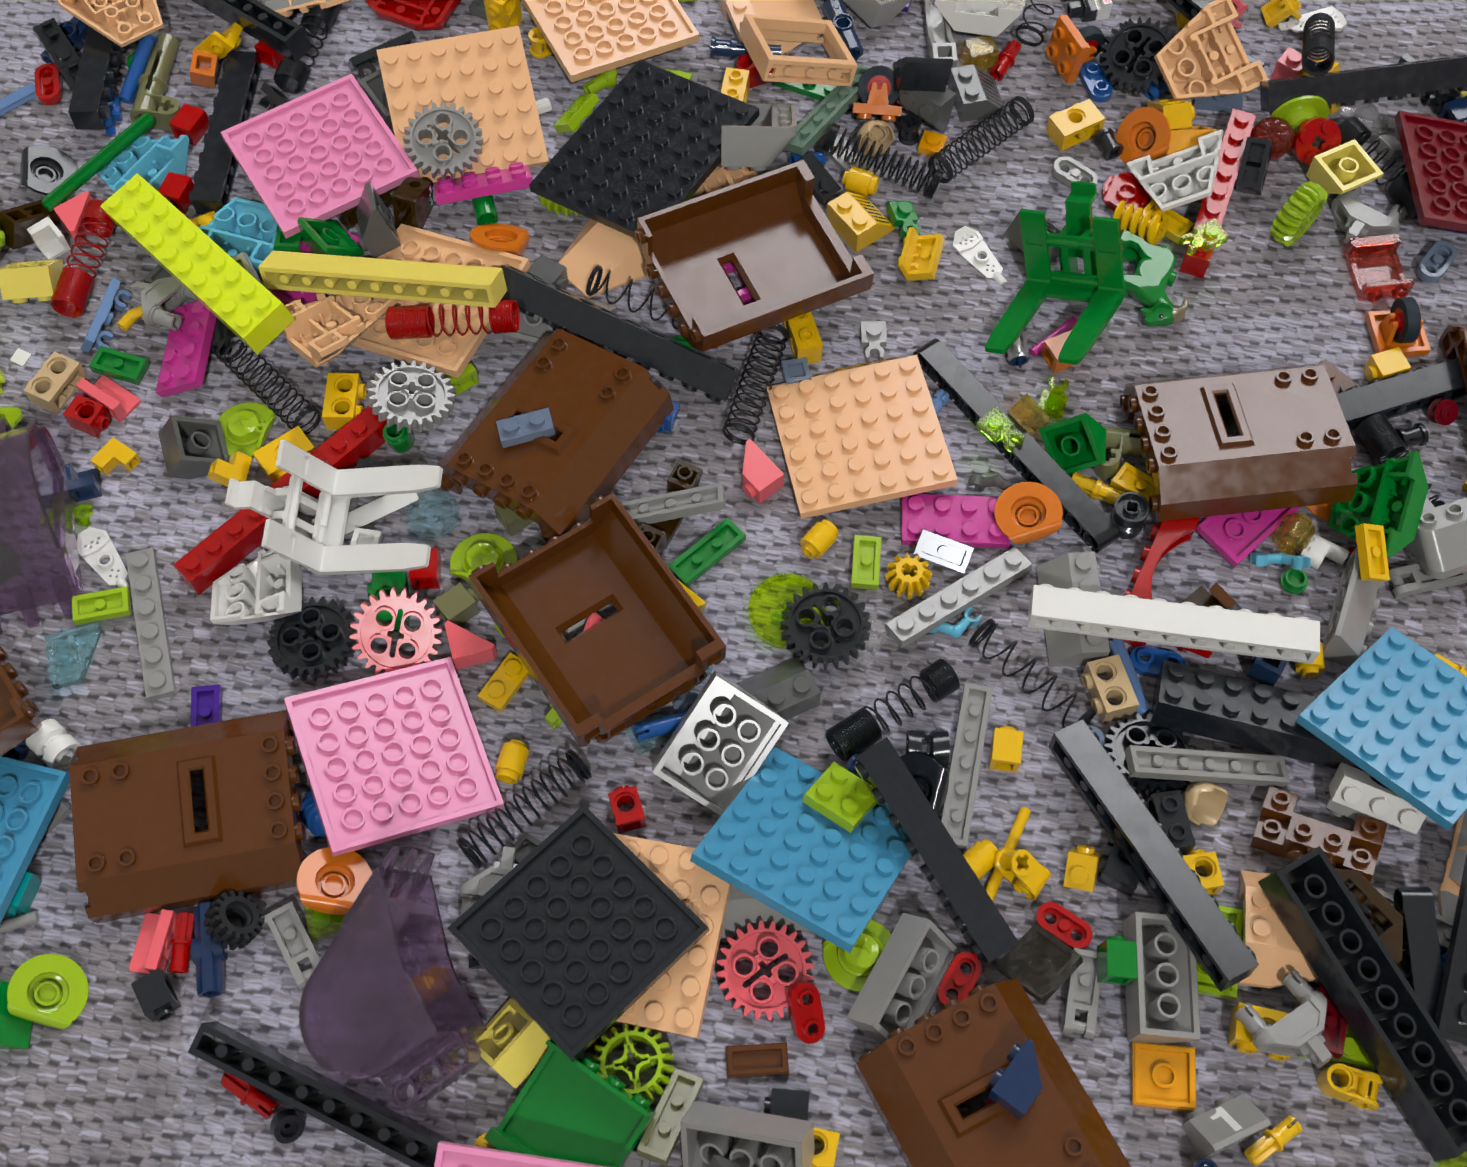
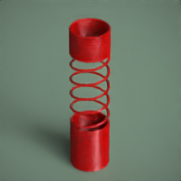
[50,199,116,318]
[385,299,520,340]

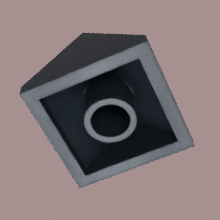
[893,57,953,92]

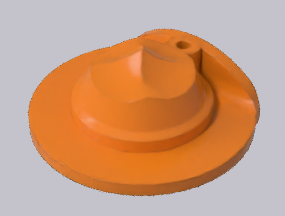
[1116,107,1171,164]
[470,223,529,256]
[994,482,1063,544]
[296,847,373,915]

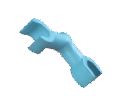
[1250,552,1311,570]
[929,606,982,639]

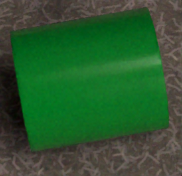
[472,195,498,225]

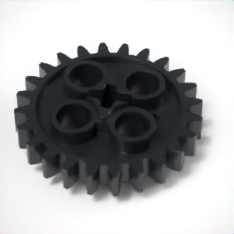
[1100,17,1174,95]
[780,582,871,670]
[267,597,357,682]
[1103,713,1196,798]

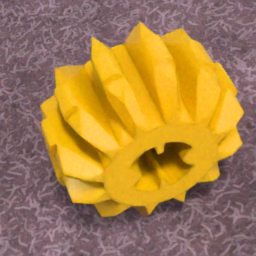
[885,552,932,600]

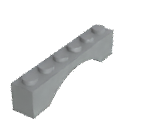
[923,0,958,77]

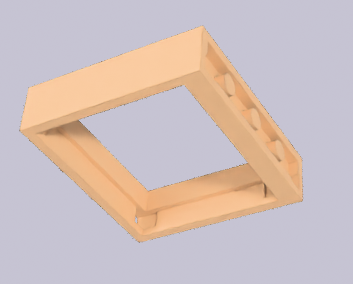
[739,14,858,87]

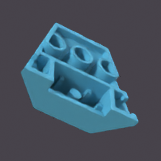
[97,135,189,193]
[198,197,278,277]

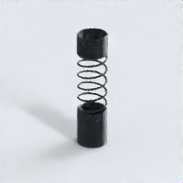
[273,3,342,94]
[1301,12,1335,77]
[1338,116,1418,220]
[1355,413,1446,507]
[825,658,960,761]

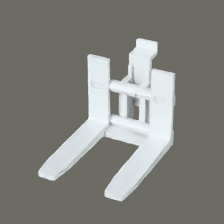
[225,440,443,575]

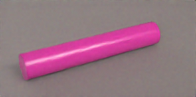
[1029,317,1078,357]

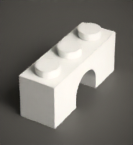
[1329,762,1427,834]

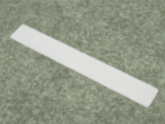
[345,493,419,534]

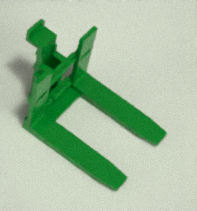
[985,181,1127,365]

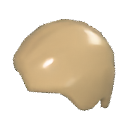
[856,119,895,158]
[1182,781,1228,826]

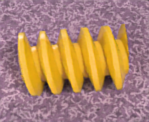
[1113,200,1168,245]

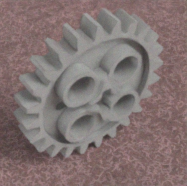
[403,101,483,180]
[368,360,455,433]

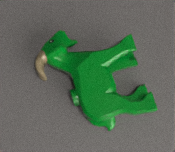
[1121,230,1189,327]

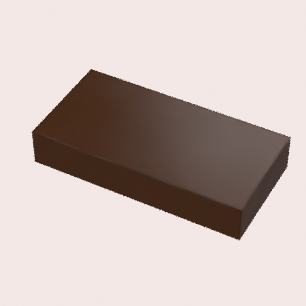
[1209,583,1242,611]
[726,1042,789,1079]

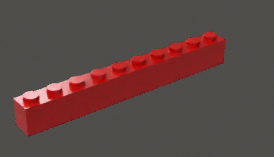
[173,407,387,596]

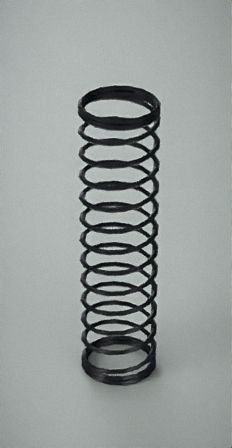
[722,324,790,445]
[216,334,321,435]
[456,749,592,869]

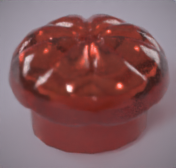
[1250,117,1295,160]

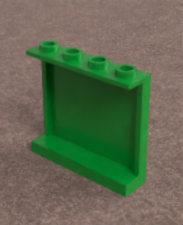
[484,1040,656,1167]

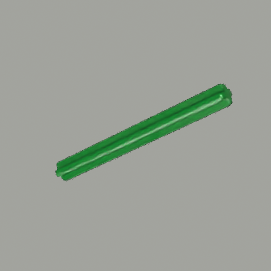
[41,113,155,212]

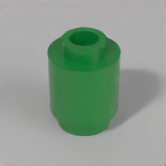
[383,424,414,453]

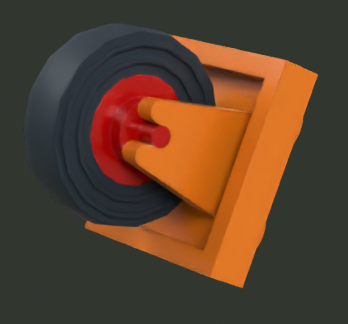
[1045,14,1105,84]
[853,65,902,122]
[1365,297,1431,357]

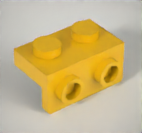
[192,22,243,61]
[898,227,945,281]

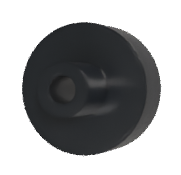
[270,1109,305,1144]

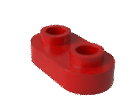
[35,63,63,105]
[1035,902,1093,951]
[936,952,982,1007]
[787,981,825,1044]

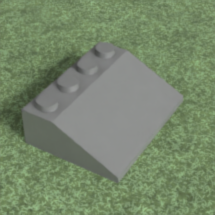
[652,671,789,816]

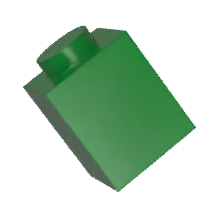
[1097,936,1138,985]

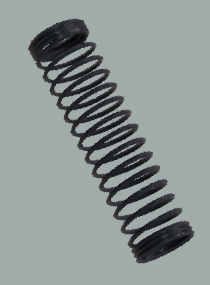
[928,96,1035,184]
[821,123,944,200]

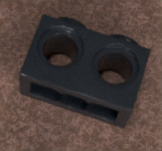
[1236,137,1273,196]
[1146,790,1195,856]

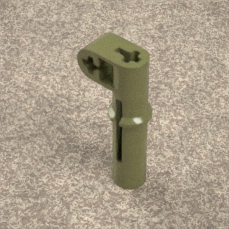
[130,33,180,131]
[1093,426,1147,480]

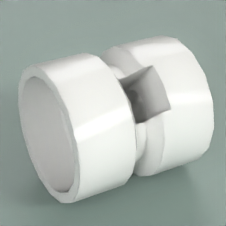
[26,719,81,771]

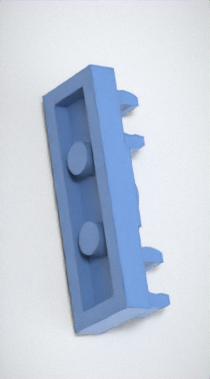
[80,278,131,352]

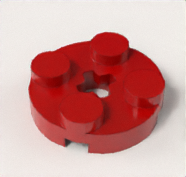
[1291,117,1341,166]

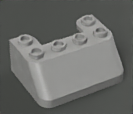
[721,102,797,171]
[1407,497,1467,579]

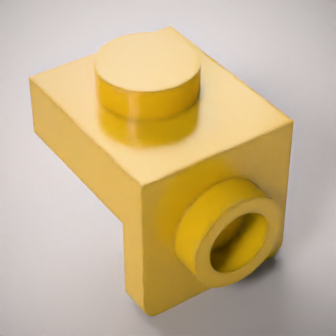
[1063,845,1102,892]

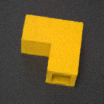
[90,437,141,476]
[207,451,252,487]

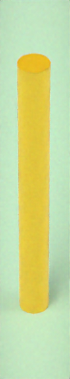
[985,807,1031,901]

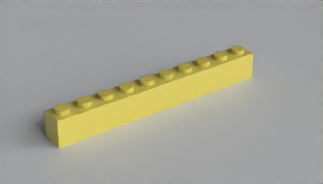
[258,250,507,308]

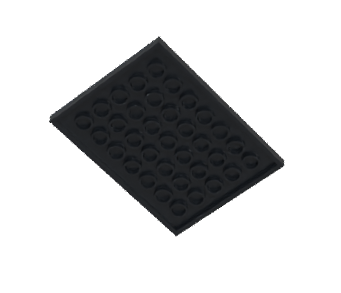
[529,60,760,239]

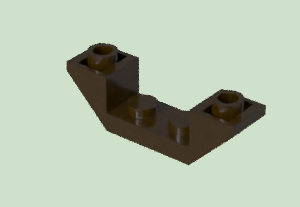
[639,459,703,554]
[1335,868,1403,968]

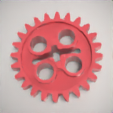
[350,587,442,675]
[716,920,814,1022]

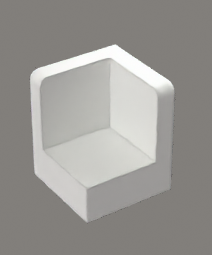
[27,217,70,260]

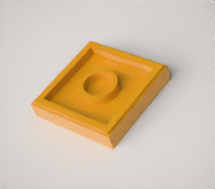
[1131,1041,1196,1112]

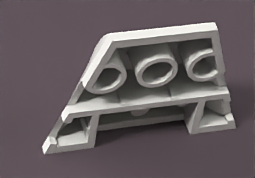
[935,0,1027,37]
[1126,129,1223,212]
[210,549,302,625]

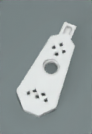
[1278,6,1347,33]
[952,226,1008,286]
[76,527,130,589]

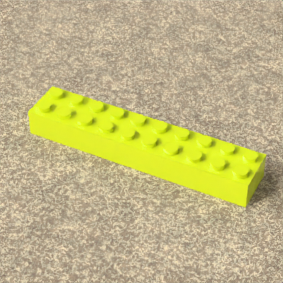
[100,173,296,355]

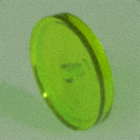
[748,574,828,649]

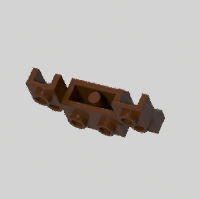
[1250,786,1388,882]

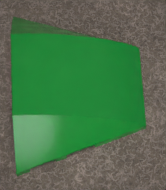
[1327,450,1429,558]

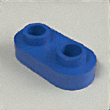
[1079,62,1113,103]
[1130,646,1186,678]

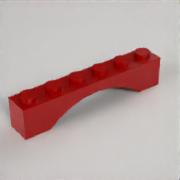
[1122,517,1200,647]

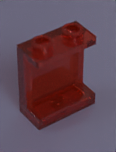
[1343,234,1415,302]

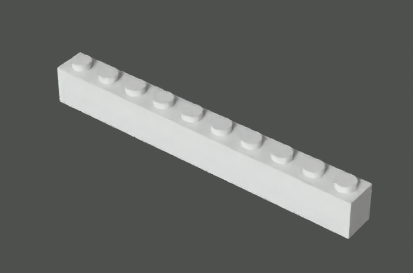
[1027,584,1320,664]

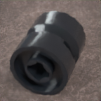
[1109,492,1150,539]
[906,730,950,768]

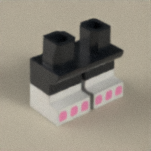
[1062,0,1113,22]

